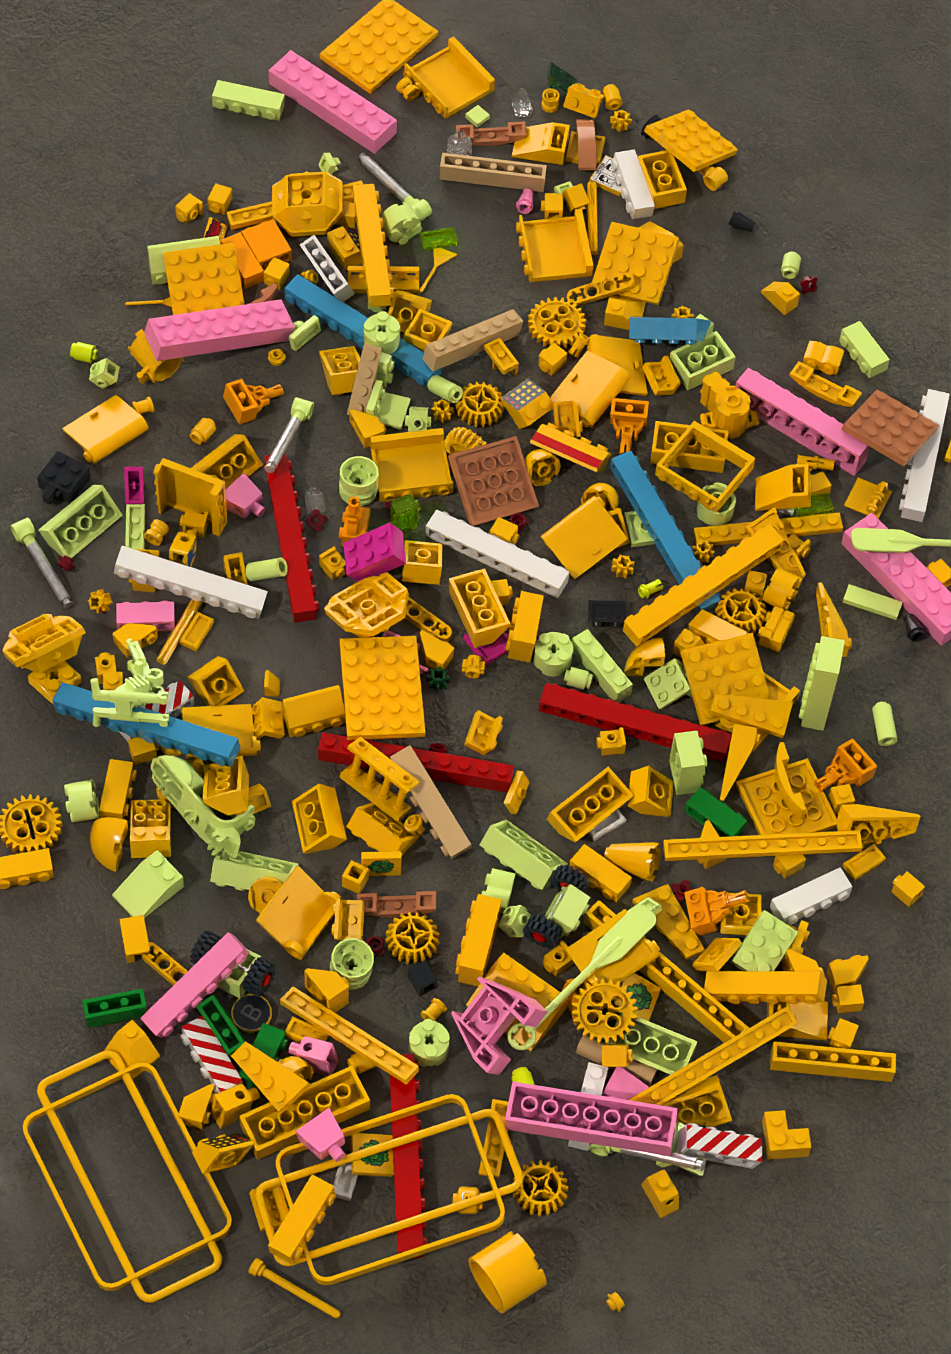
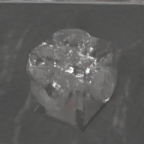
[447,131,472,156]

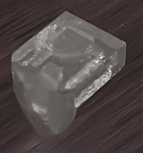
[512,88,533,117]
[304,486,325,514]

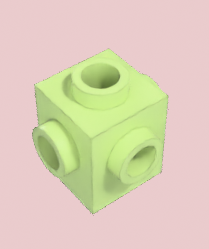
[89,358,120,389]
[405,407,431,432]
[498,905,531,937]

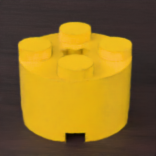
[762,567,803,611]

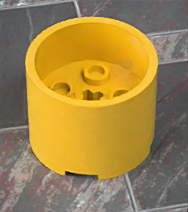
[468,1231,547,1313]

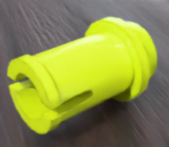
[638,579,663,599]

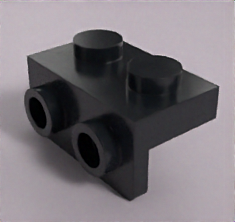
[588,600,626,627]

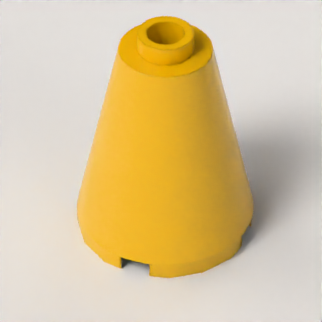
[604,842,661,882]

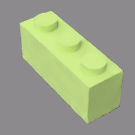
[840,321,890,378]

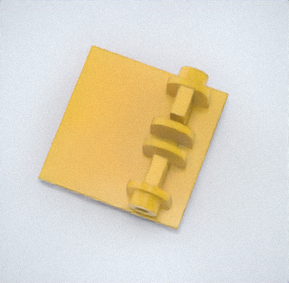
[844,477,892,519]

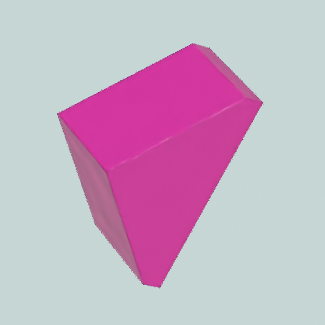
[124,466,144,504]

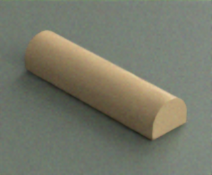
[576,1035,658,1087]

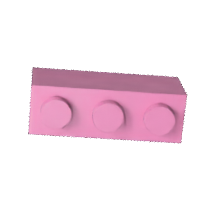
[116,601,175,632]

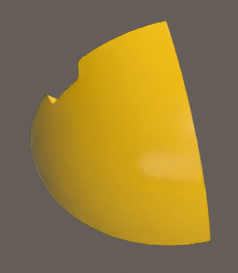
[624,638,665,676]
[90,817,129,872]

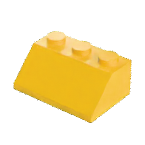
[283,685,346,738]
[292,784,347,854]
[346,803,420,856]

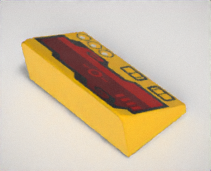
[204,217,227,244]

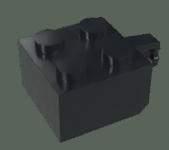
[37,450,90,505]

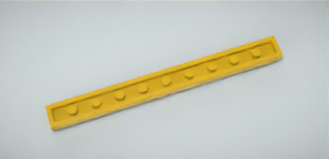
[663,830,862,861]
[629,1006,798,1105]

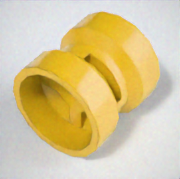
[396,77,420,102]
[542,88,559,113]
[144,519,169,546]

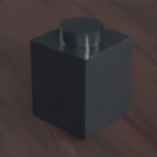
[408,960,438,997]

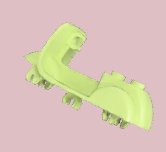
[151,755,256,858]

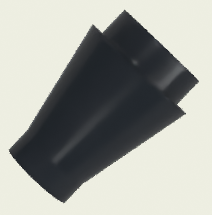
[728,211,755,232]
[903,614,925,642]

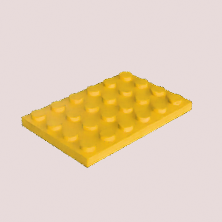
[319,0,438,94]
[339,636,425,740]

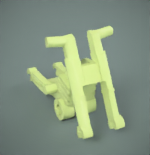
[90,638,169,727]

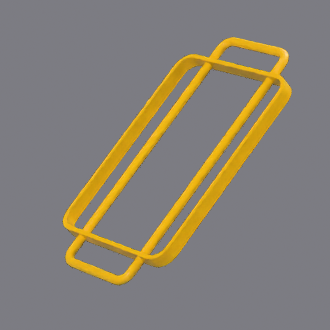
[23,1050,232,1303]
[255,1094,524,1286]

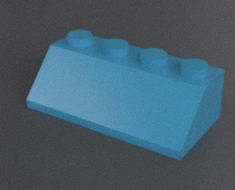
[629,317,711,345]

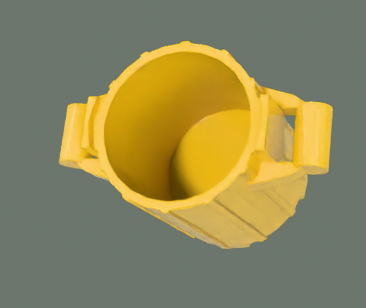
[128,329,184,384]
[700,386,759,439]

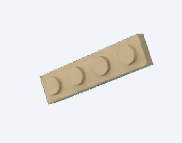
[347,343,383,415]

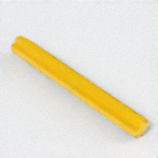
[587,182,598,255]
[157,599,203,665]

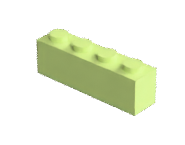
[212,80,285,121]
[572,629,633,703]

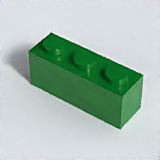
[684,787,747,837]
[82,988,147,1028]
[196,995,246,1060]
[239,1023,288,1092]

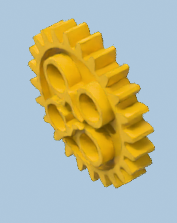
[528,297,586,348]
[0,794,63,853]
[572,978,638,1044]

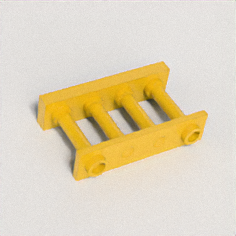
[339,737,420,822]

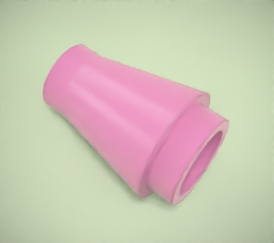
[516,188,533,214]

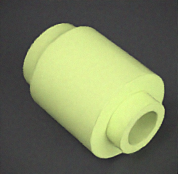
[781,252,801,279]
[564,667,593,690]

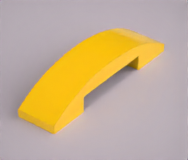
[789,361,862,407]
[775,742,806,819]
[479,1099,508,1178]

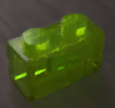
[391,494,420,533]

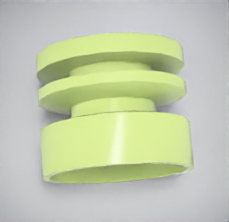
[339,456,379,506]
[330,938,374,990]

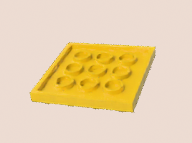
[644,109,738,172]
[591,222,680,306]
[163,243,245,315]
[680,632,771,725]
[736,758,837,835]

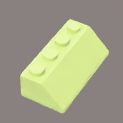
[147,236,220,285]
[39,485,123,558]
[480,819,568,890]
[210,850,299,891]
[609,1013,698,1075]

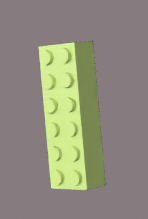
[799,636,845,731]

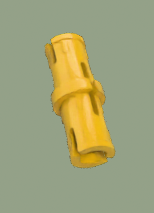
[797,455,835,471]

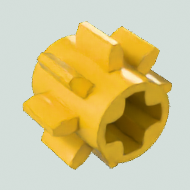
[610,110,632,132]
[671,306,694,318]
[431,399,454,423]
[692,540,715,563]
[611,554,635,579]
[88,589,113,614]
[462,655,485,679]

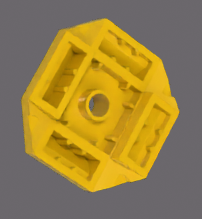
[272,171,343,237]
[324,572,409,638]
[2,614,85,674]

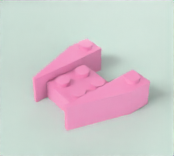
[451,977,548,1075]

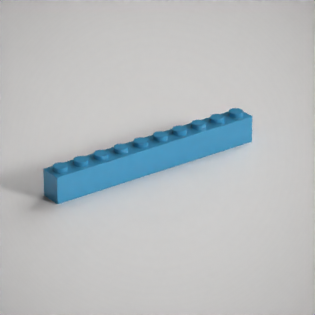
[284,274,442,388]
[610,451,721,614]
[52,682,241,767]

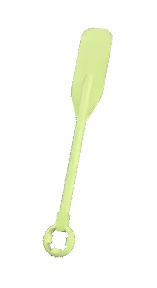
[851,528,951,553]
[508,904,656,1050]

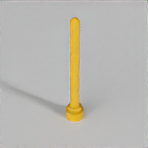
[248,1258,341,1318]

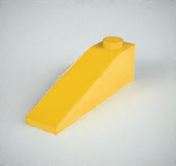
[661,1075,732,1127]

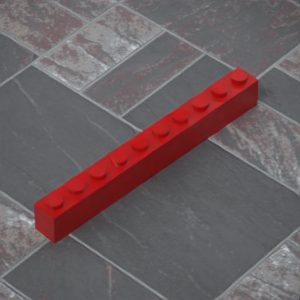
[264,453,319,623]
[539,683,732,763]
[318,732,514,793]
[389,1054,427,1258]

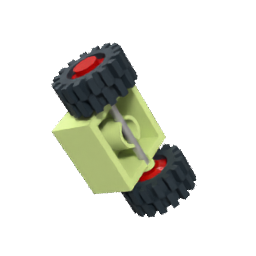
[523,865,590,949]
[190,930,277,999]

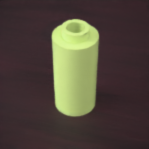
[427,375,463,403]
[245,558,287,581]
[872,702,897,746]

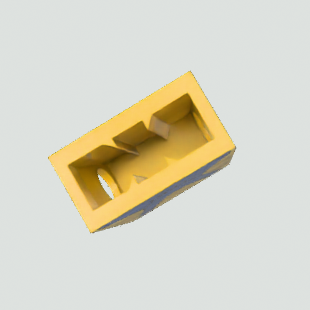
[169,530,196,567]

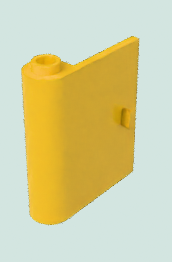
[586,334,648,396]
[550,351,631,428]
[62,395,149,464]
[540,496,628,580]
[181,704,261,759]
[256,866,341,960]
[565,909,660,997]

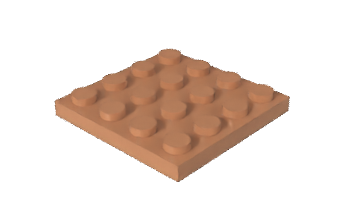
[841,389,939,466]
[448,436,539,526]

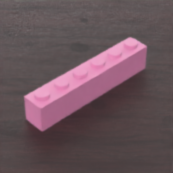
[141,932,250,1038]

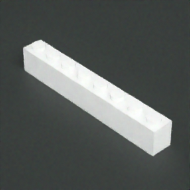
[899,389,950,522]
[425,509,569,598]
[113,546,268,619]

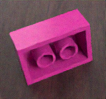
[343,523,406,582]

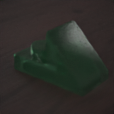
[547,62,578,92]

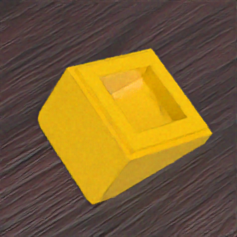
[264,670,280,697]

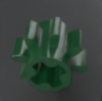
[426,667,451,692]

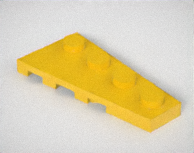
[745,507,806,578]
[709,694,793,738]
[632,884,705,960]
[231,1041,311,1114]

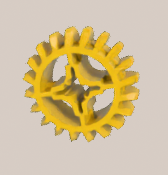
[455,381,505,428]
[444,427,487,455]
[715,588,766,634]
[385,911,440,965]
[513,1160,568,1217]

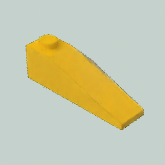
[816,583,852,657]
[719,724,760,802]
[836,804,921,849]

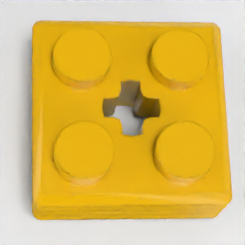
[28,661,82,704]
[720,893,761,935]

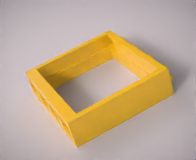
[655,421,756,513]

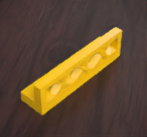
[348,266,419,294]

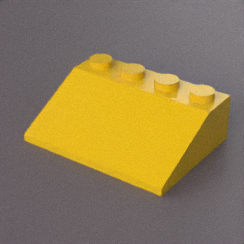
[466,952,569,1052]

